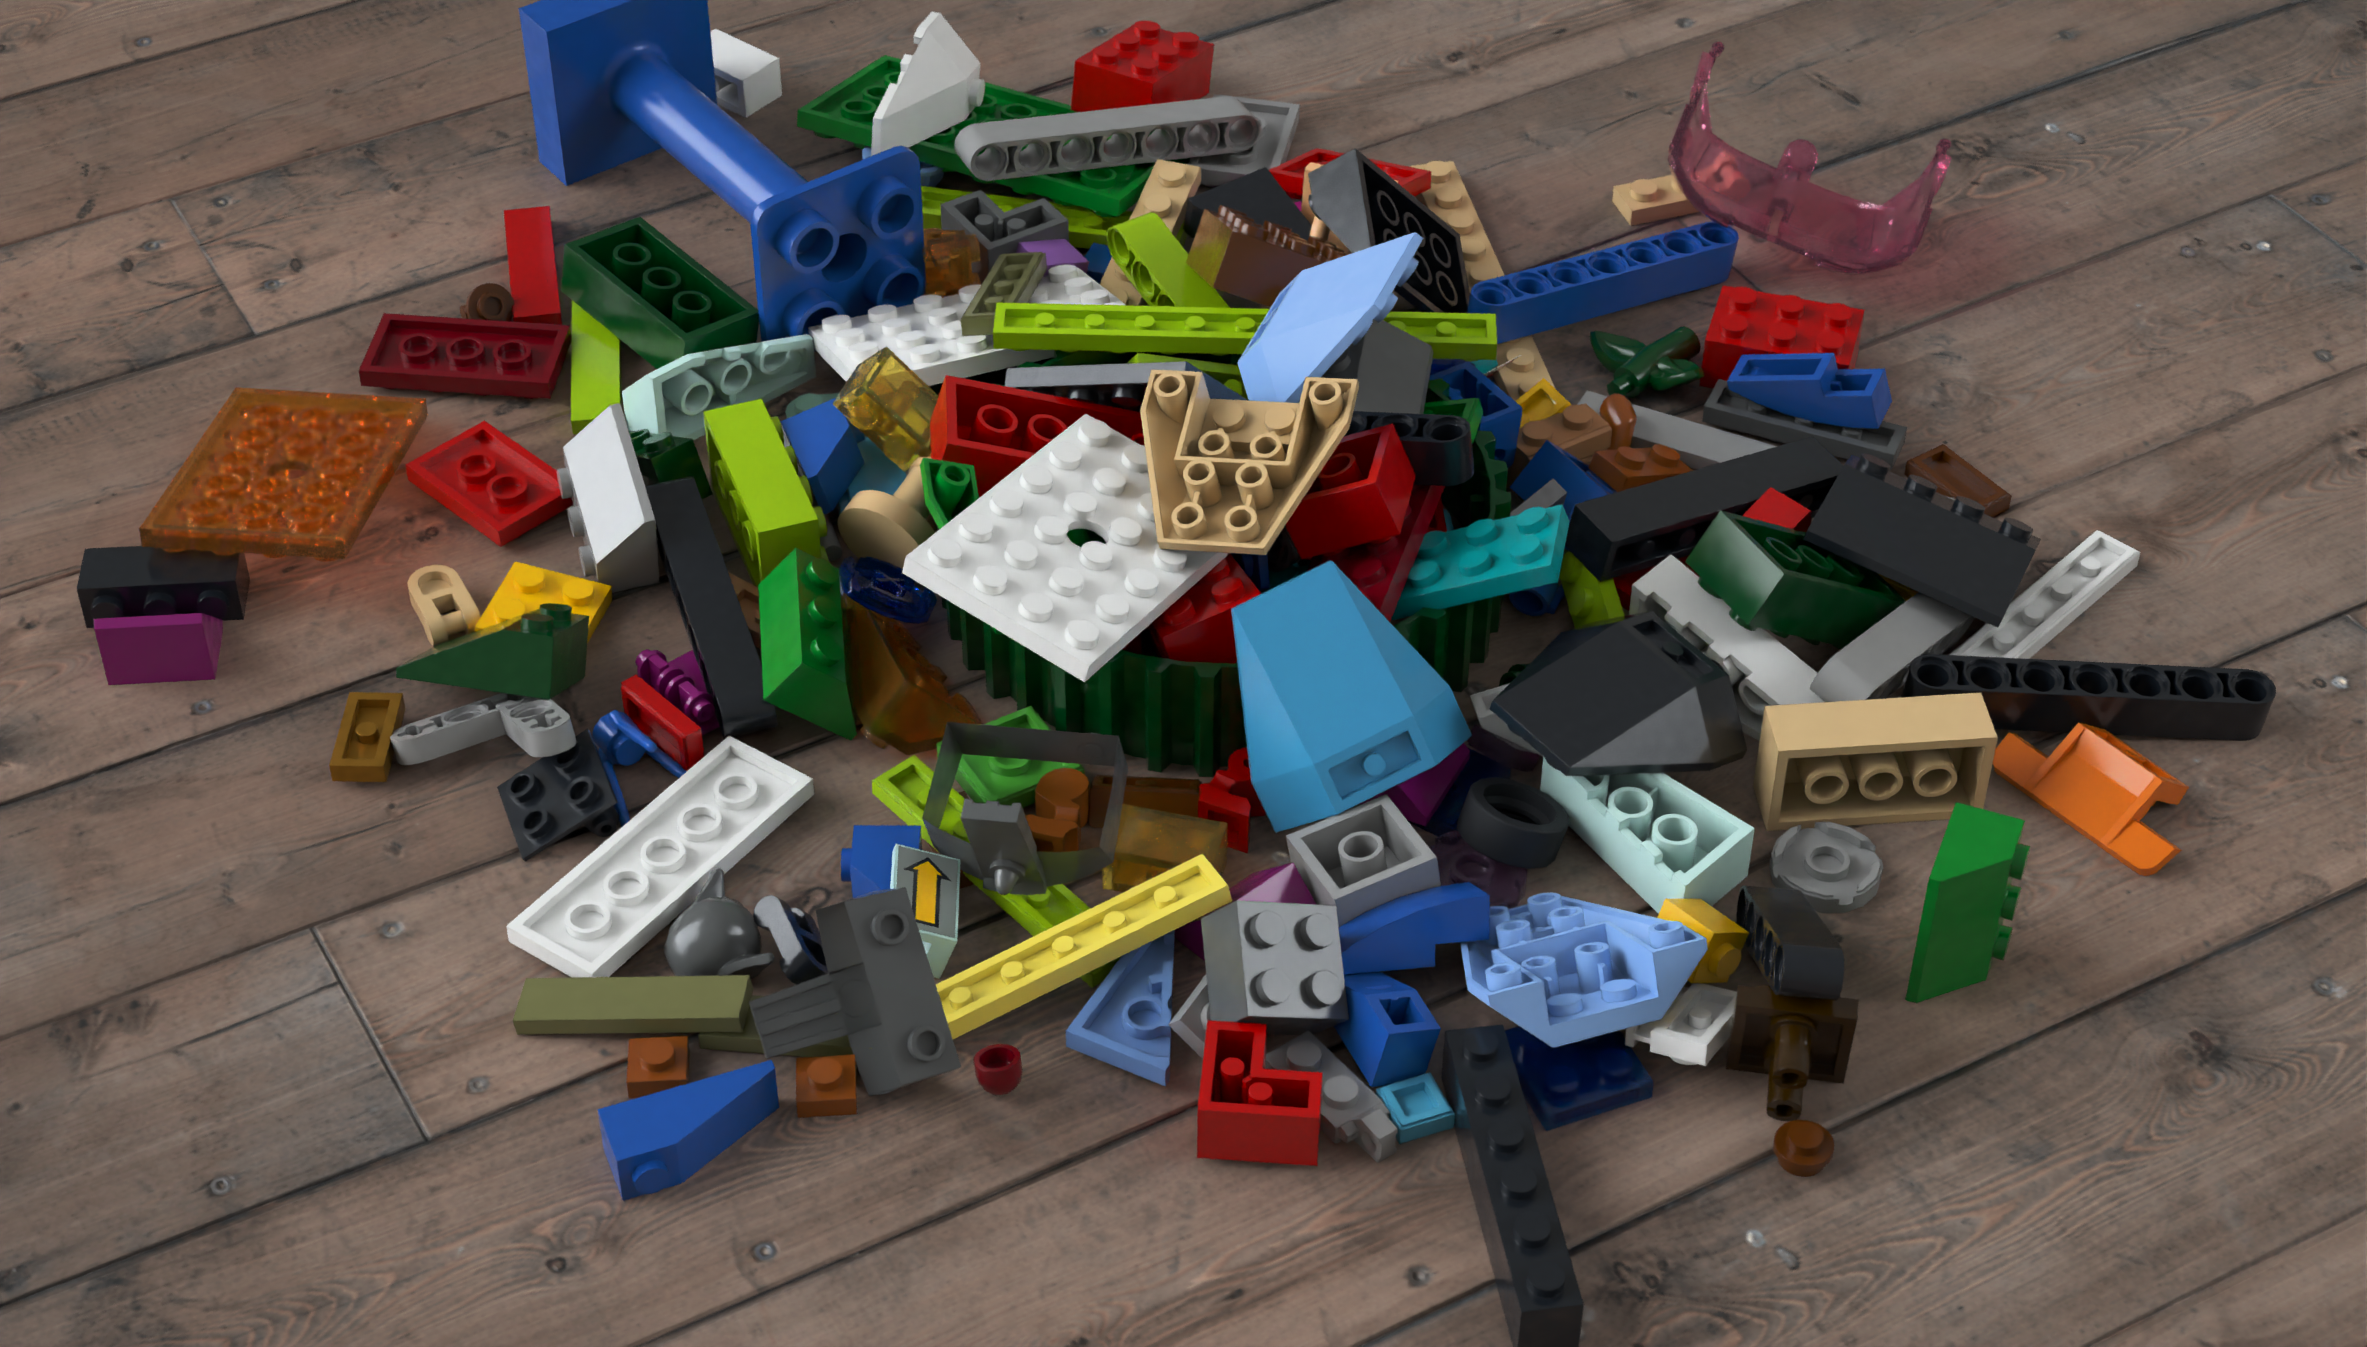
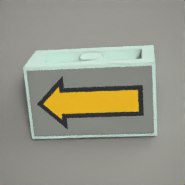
[890,844,961,979]

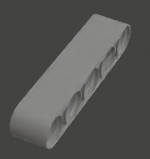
[1810,592,1975,702]

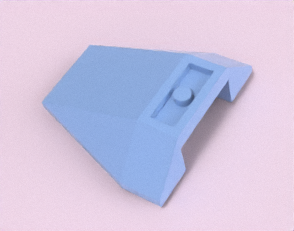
[1237,232,1424,403]
[1460,893,1708,1048]

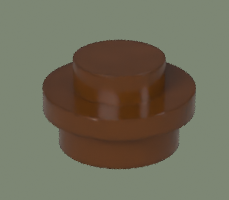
[1773,1120,1835,1177]

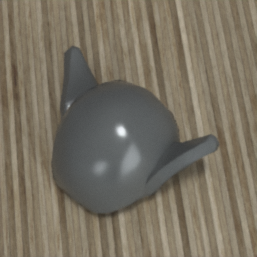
[664,868,775,979]

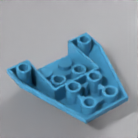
[1231,560,1472,833]

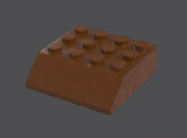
[1186,205,1349,307]

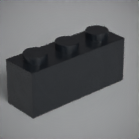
[77,541,250,628]

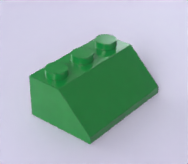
[758,548,857,741]
[1905,802,2030,1003]

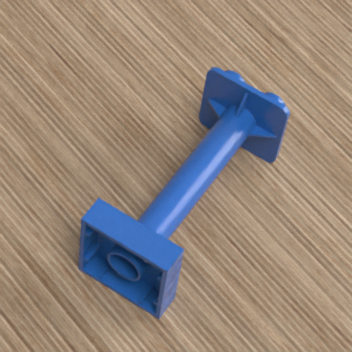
[519,0,926,352]

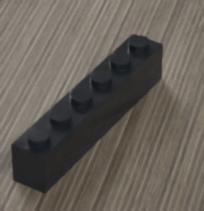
[1565,436,1844,582]
[1441,1024,1584,1347]

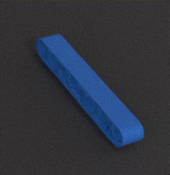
[1466,222,1739,344]

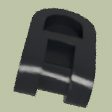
[753,895,828,985]

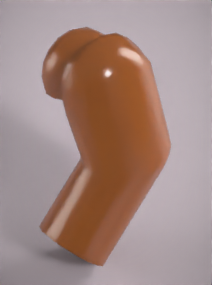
[1600,394,1637,450]

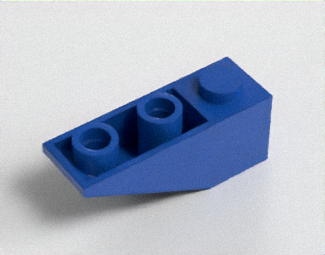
[1334,972,1441,1087]

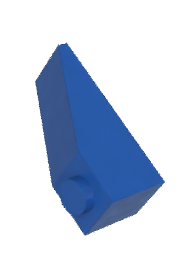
[597,1060,779,1201]

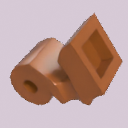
[1026,768,1089,852]

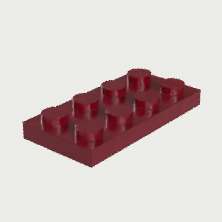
[358,313,572,399]

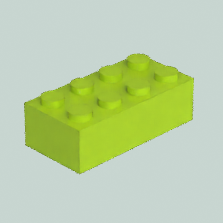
[703,399,829,587]

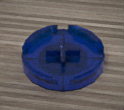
[839,556,937,624]

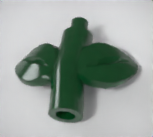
[1589,326,1705,398]

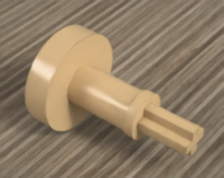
[838,453,935,581]

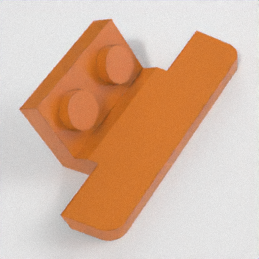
[1992,723,2189,876]

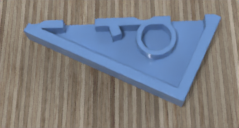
[1066,930,1175,1086]

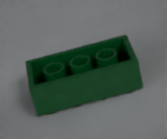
[561,217,759,369]
[1685,510,1906,650]

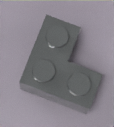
[941,190,1069,285]

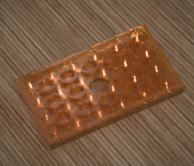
[139,387,428,562]

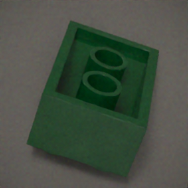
[396,603,589,700]

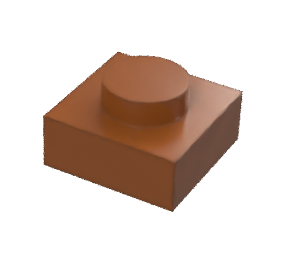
[626,1036,690,1098]
[796,1054,857,1118]

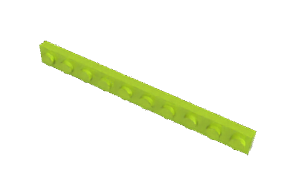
[993,302,1497,361]

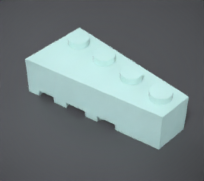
[1540,756,1755,914]

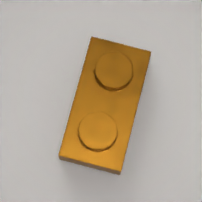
[329,692,406,782]

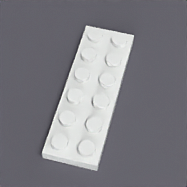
[506,736,814,978]

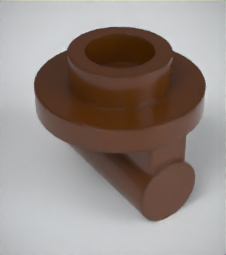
[460,283,514,321]

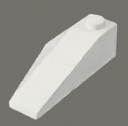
[871,12,985,156]

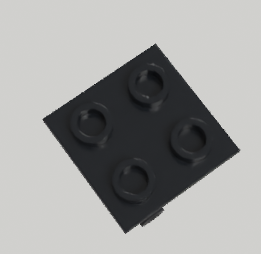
[497,729,619,862]

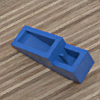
[1727,353,1892,429]
[1339,882,1490,974]

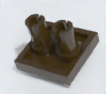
[1726,985,1859,1121]

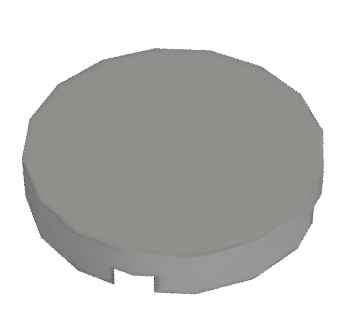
[1769,822,1883,913]

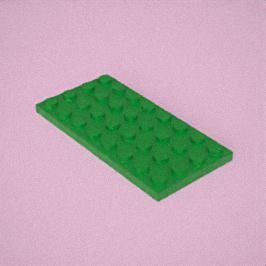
[797,55,1190,218]

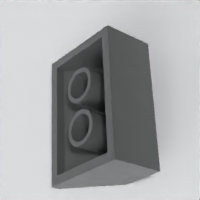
[1321,319,1434,414]

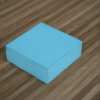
[1376,1072,1455,1144]

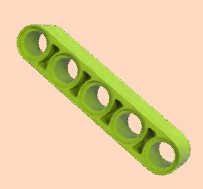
[1106,212,1230,308]

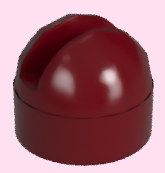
[973,1044,1022,1096]

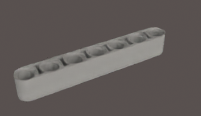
[954,96,1261,181]

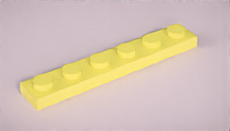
[936,854,1232,1039]

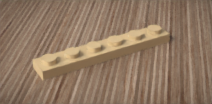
[1100,159,1202,306]

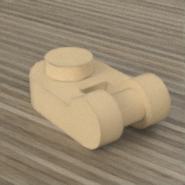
[407,565,481,646]

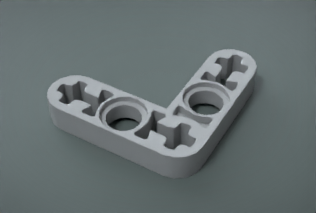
[390,693,577,765]

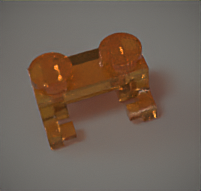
[922,228,981,298]

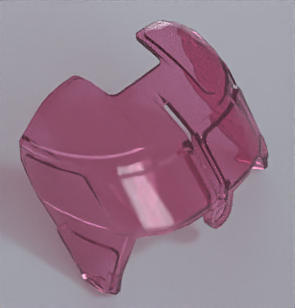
[1668,42,1952,275]

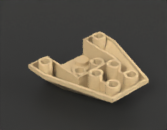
[1140,369,1359,555]

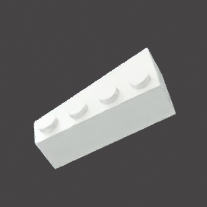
[1629,554,1825,741]

